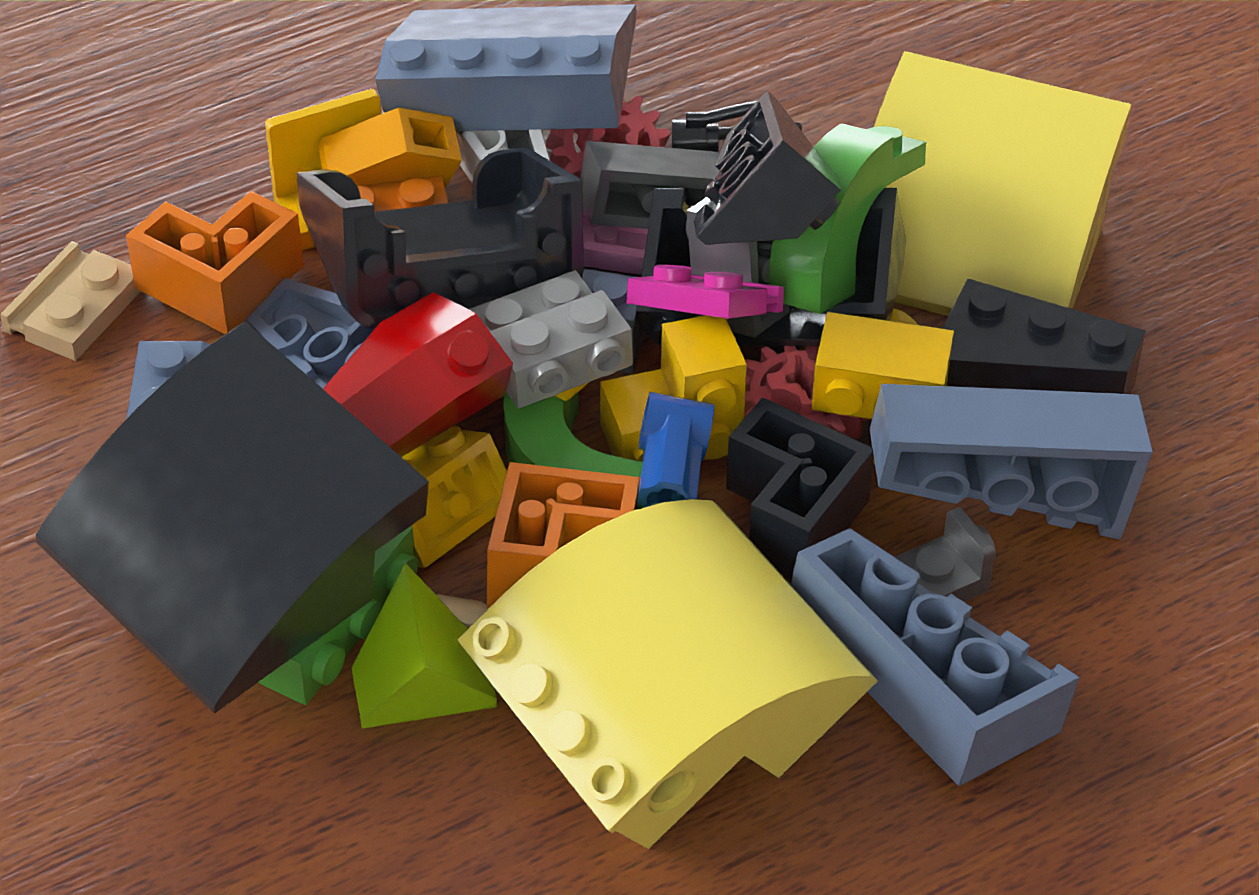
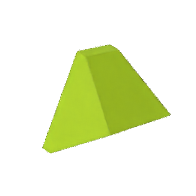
[352,563,497,729]

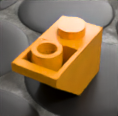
[318,107,462,189]

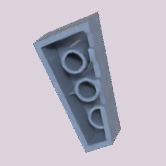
[870,384,1153,540]

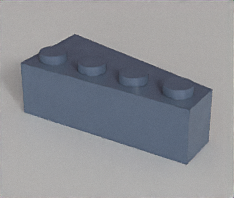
[791,528,1079,786]

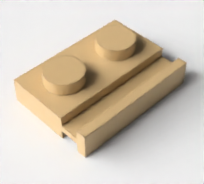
[0,241,141,361]

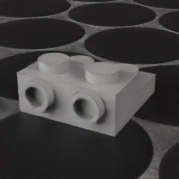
[469,270,633,409]

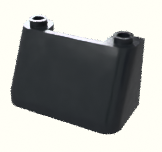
[297,147,584,328]
[636,188,906,346]

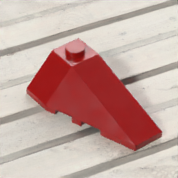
[323,292,514,457]

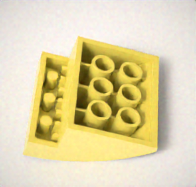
[874,51,1132,316]

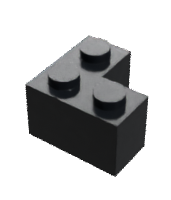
[726,397,874,577]

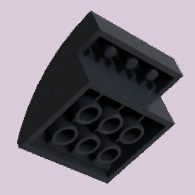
[36,321,429,714]

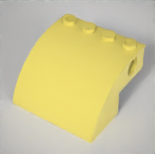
[458,499,878,849]

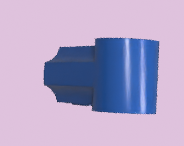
[637,392,714,507]

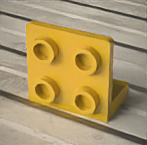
[265,89,381,251]
[402,426,507,568]

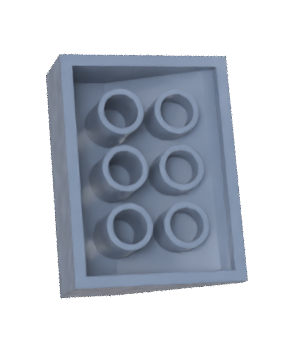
[375,4,637,131]

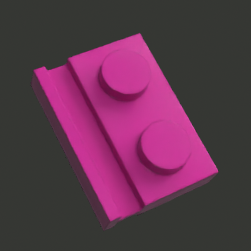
[627,265,784,318]

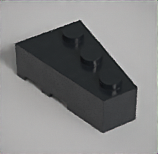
[942,278,1146,394]

